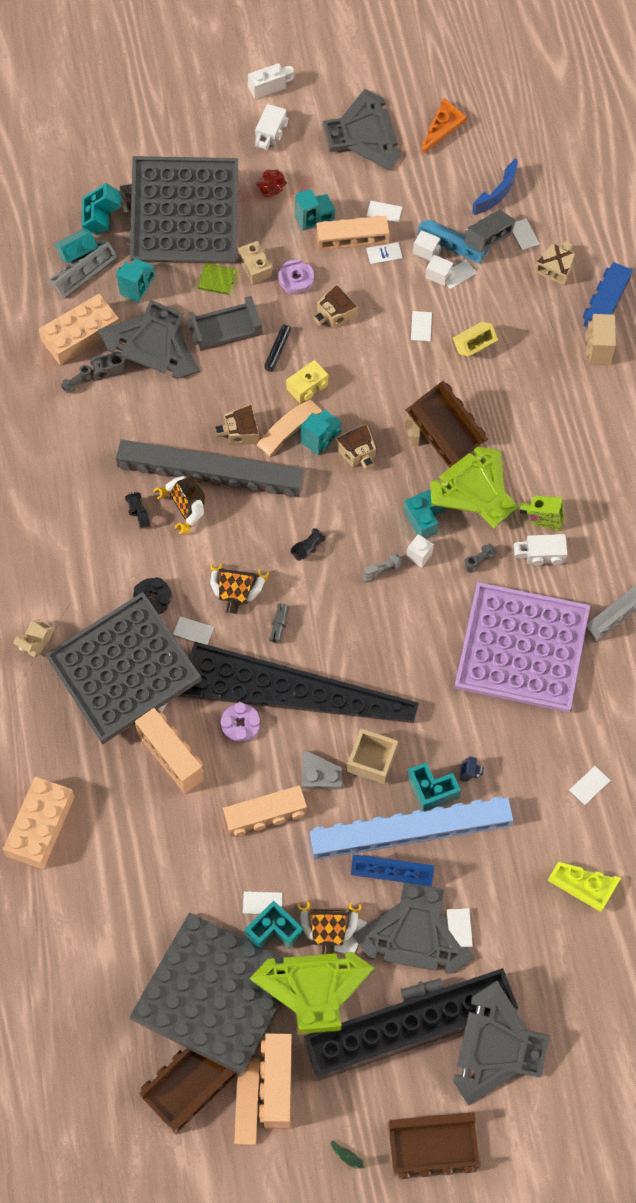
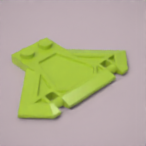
[430,446,519,528]
[250,952,374,1034]

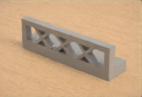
[46,240,118,298]
[586,586,636,642]

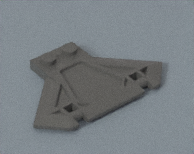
[322,89,401,170]
[98,300,199,379]
[353,883,475,974]
[453,981,550,1106]

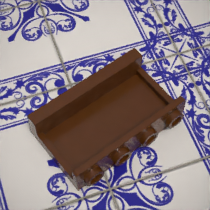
[405,381,488,468]
[140,1048,238,1134]
[388,1112,481,1179]

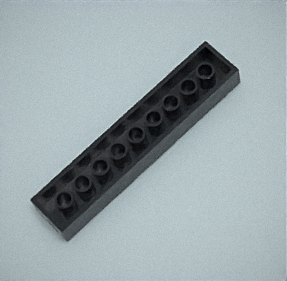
[304,968,518,1081]

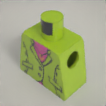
[520,495,565,531]

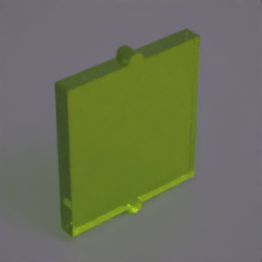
[198,263,235,295]

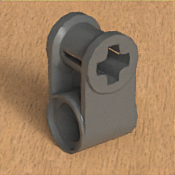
[90,352,127,380]

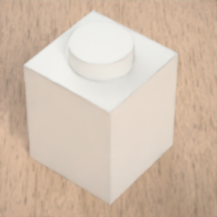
[413,230,442,261]
[426,255,454,286]
[406,535,434,568]

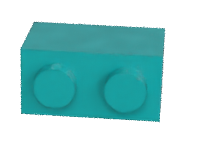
[54,228,98,263]

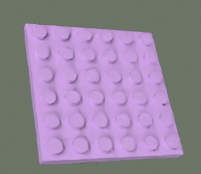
[454,582,590,713]

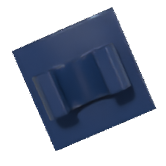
[459,756,484,782]

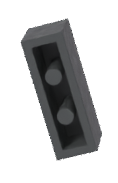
[464,209,516,253]

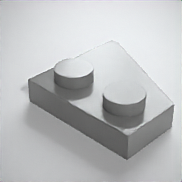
[302,750,342,789]

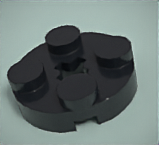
[133,577,172,614]

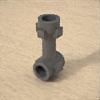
[61,365,93,393]
[464,544,496,573]

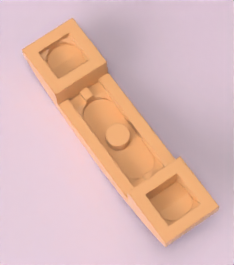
[257,400,322,457]
[235,1058,260,1145]

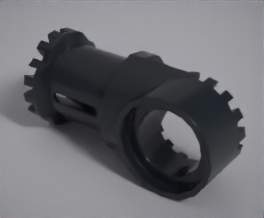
[125,492,150,529]
[290,528,326,561]

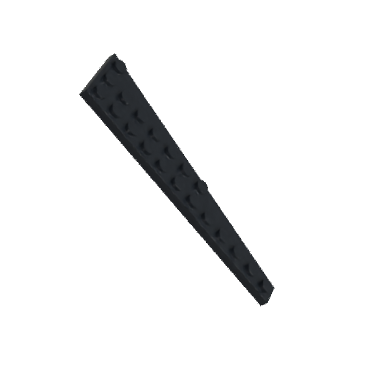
[178,642,419,723]

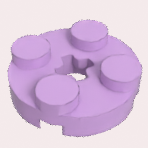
[278,260,314,294]
[221,702,260,743]

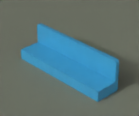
[418,220,489,264]

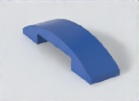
[472,158,518,215]

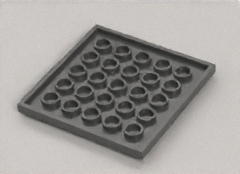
[130,156,238,263]
[45,592,203,745]
[130,913,285,1076]

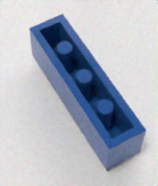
[582,262,633,328]

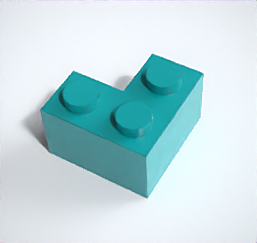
[82,183,121,235]
[295,189,335,230]
[116,258,155,303]
[301,409,342,455]
[403,489,446,539]
[407,762,461,812]
[244,900,303,949]

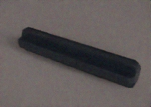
[264,324,291,372]

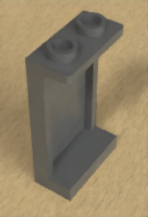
[187,296,262,351]

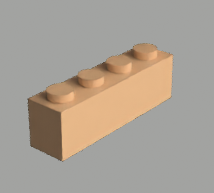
[317,216,389,251]
[223,785,307,837]

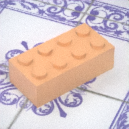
[38,294,120,366]
[135,708,204,794]
[3,777,74,870]
[259,1034,292,1129]

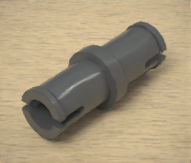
[269,603,290,643]
[400,978,443,1001]

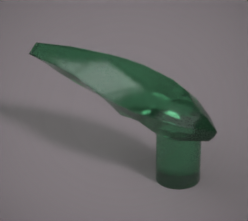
[330,1141,364,1169]

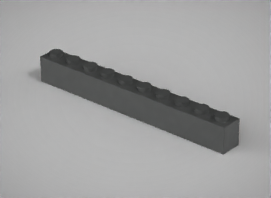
[116,439,303,497]

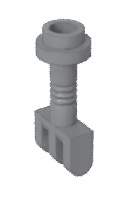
[363,554,403,583]

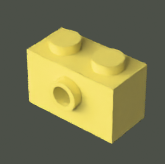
[453,321,498,357]
[286,360,328,403]

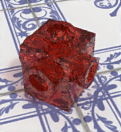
[255,169,287,197]

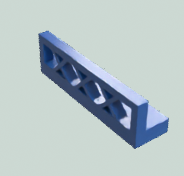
[351,854,434,886]

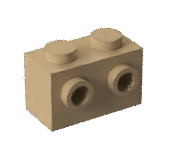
[238,241,274,285]

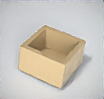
[585,314,616,365]
[347,728,398,785]

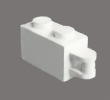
[248,63,294,99]
[255,104,289,150]
[514,534,567,566]

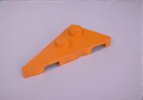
[420,98,467,154]

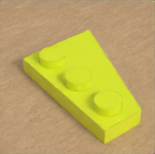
[548,862,621,912]

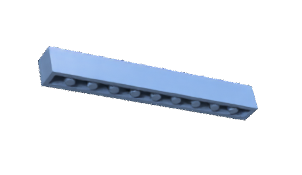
[310,797,513,860]

